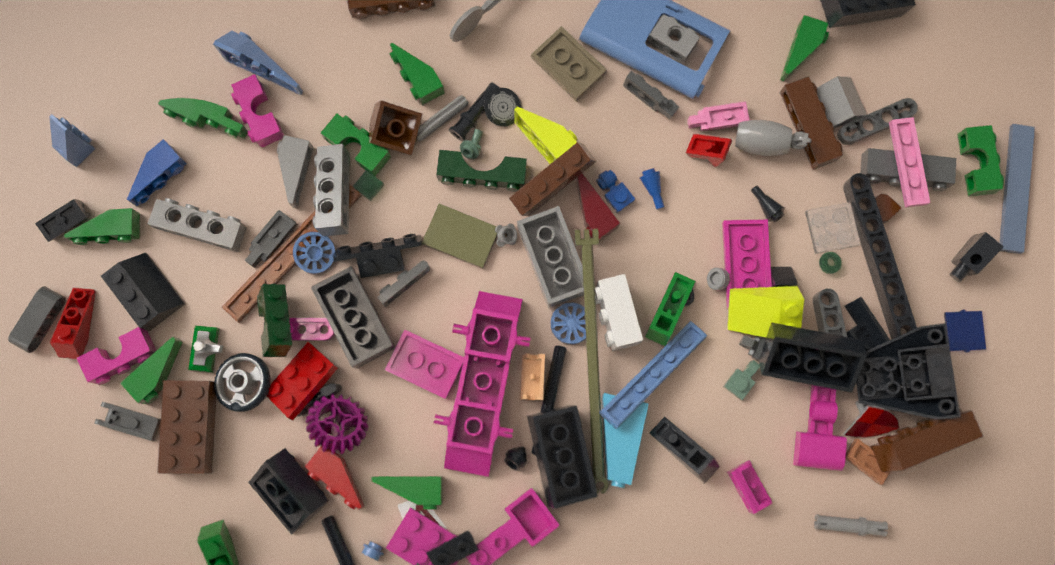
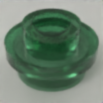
[819,252,842,274]

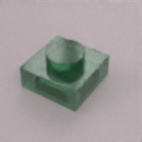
[352,170,384,201]

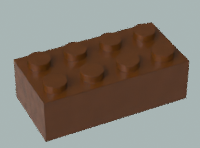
[157,380,216,474]
[870,408,984,472]

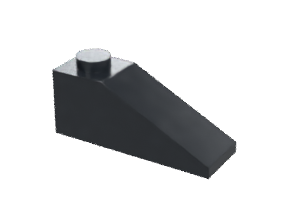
[650,416,720,484]

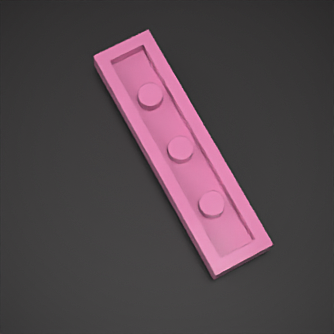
[889,117,930,208]

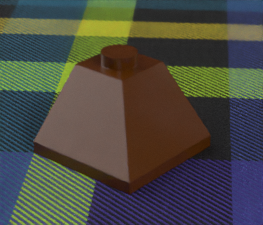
[369,100,422,156]

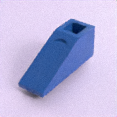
[127,139,187,206]

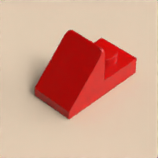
[686,134,732,167]

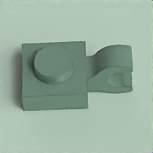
[723,360,760,400]

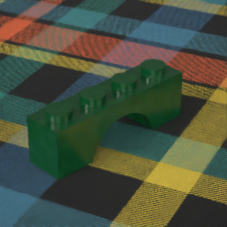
[436,150,527,192]

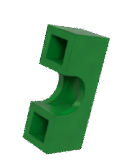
[321,113,391,177]
[957,125,1004,196]

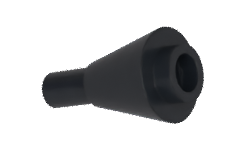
[751,185,785,222]

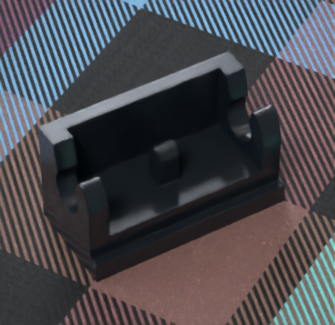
[35,199,90,242]

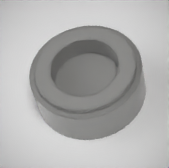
[707,267,730,290]

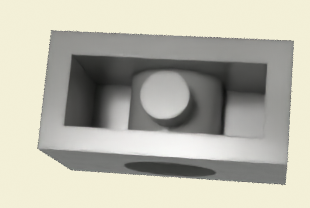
[647,14,700,65]

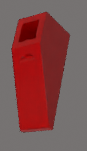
[50,288,96,359]
[305,445,365,510]

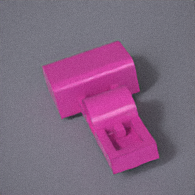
[793,385,847,471]
[466,488,560,565]

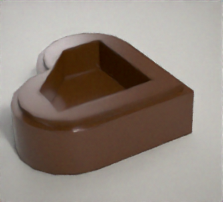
[875,194,902,223]

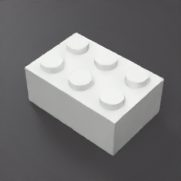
[595,274,643,351]

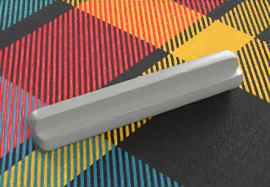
[416,95,468,141]

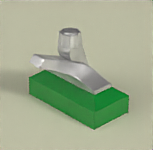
[188,325,223,373]

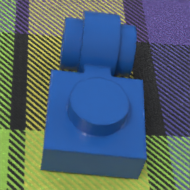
[596,170,635,213]

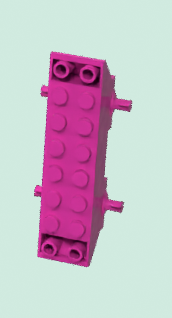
[434,291,531,477]

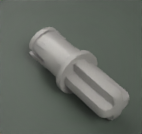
[790,132,811,149]

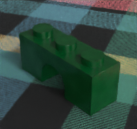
[257,284,292,357]

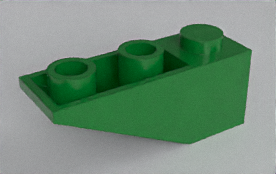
[389,43,445,105]
[64,208,140,245]
[197,520,239,565]

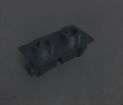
[426,530,479,565]

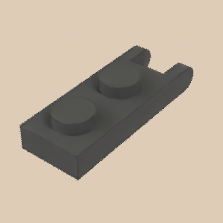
[377,260,430,307]
[94,401,161,441]

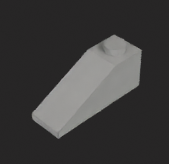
[277,135,314,208]

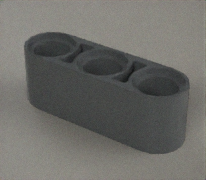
[8,286,66,353]
[812,288,847,337]

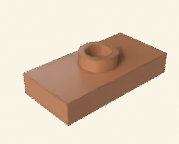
[845,439,891,485]

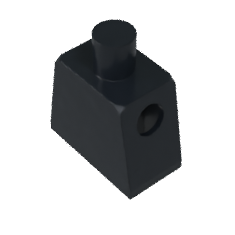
[950,232,1004,282]

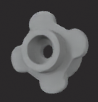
[495,224,517,247]

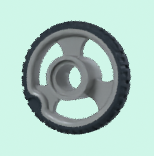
[214,353,271,412]

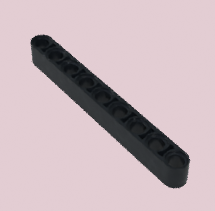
[843,173,917,340]

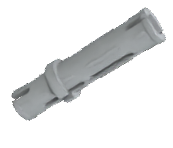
[814,514,888,537]

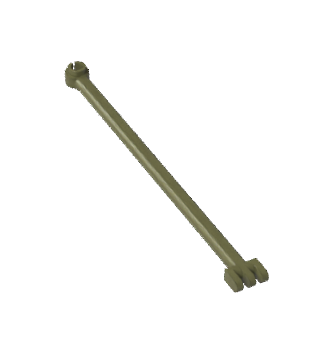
[575,229,609,494]

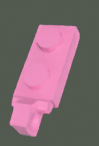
[687,102,750,131]

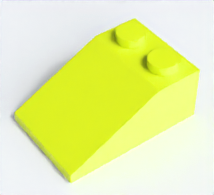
[514,106,578,164]
[727,286,804,337]

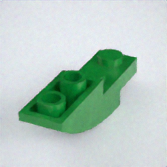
[158,98,248,139]

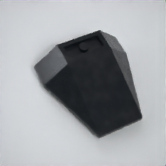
[856,323,961,419]

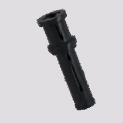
[449,82,499,142]

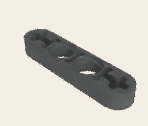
[837,98,918,145]

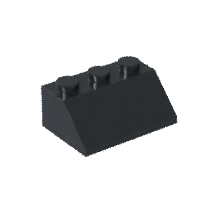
[101,253,185,331]
[248,448,329,535]

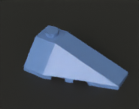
[213,30,303,95]

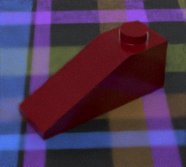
[576,173,620,242]

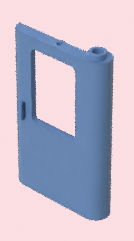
[579,0,730,99]

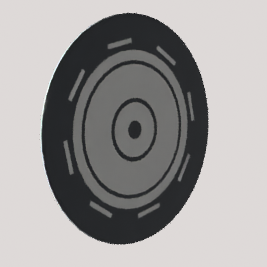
[484,88,521,127]

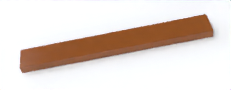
[222,184,362,323]

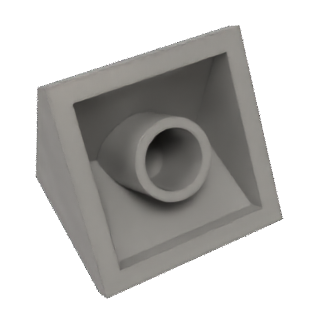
[817,76,867,128]

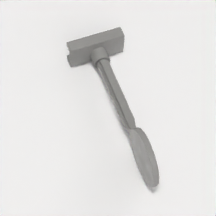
[450,0,501,42]

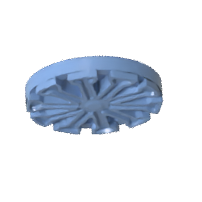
[293,232,335,273]
[550,302,586,345]

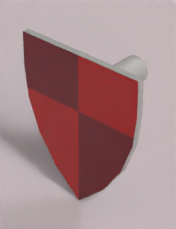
[843,400,899,437]

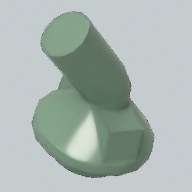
[460,129,483,160]

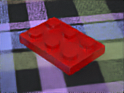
[266,342,338,421]

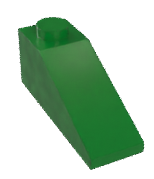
[780,15,829,82]
[645,272,695,346]
[120,336,183,404]
[371,476,443,509]

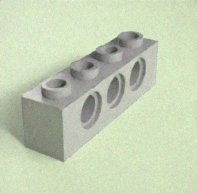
[313,144,350,236]
[148,198,246,252]

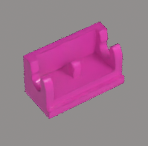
[727,460,772,514]

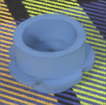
[362,541,384,561]

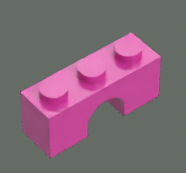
[231,74,284,148]
[76,327,157,385]

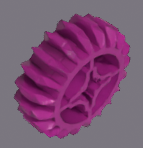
[306,393,369,455]

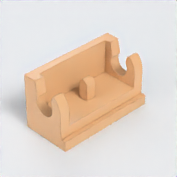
[520,353,545,401]

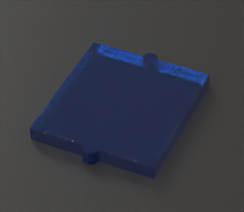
[944,309,986,353]

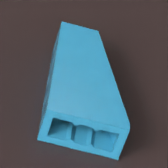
[601,393,649,488]

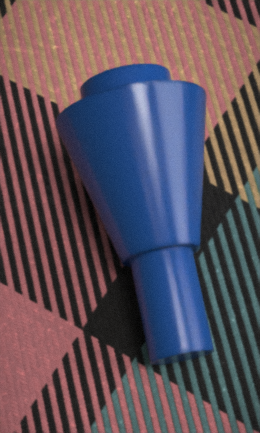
[639,168,665,209]

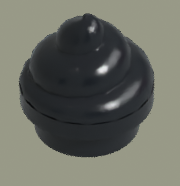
[504,447,527,471]

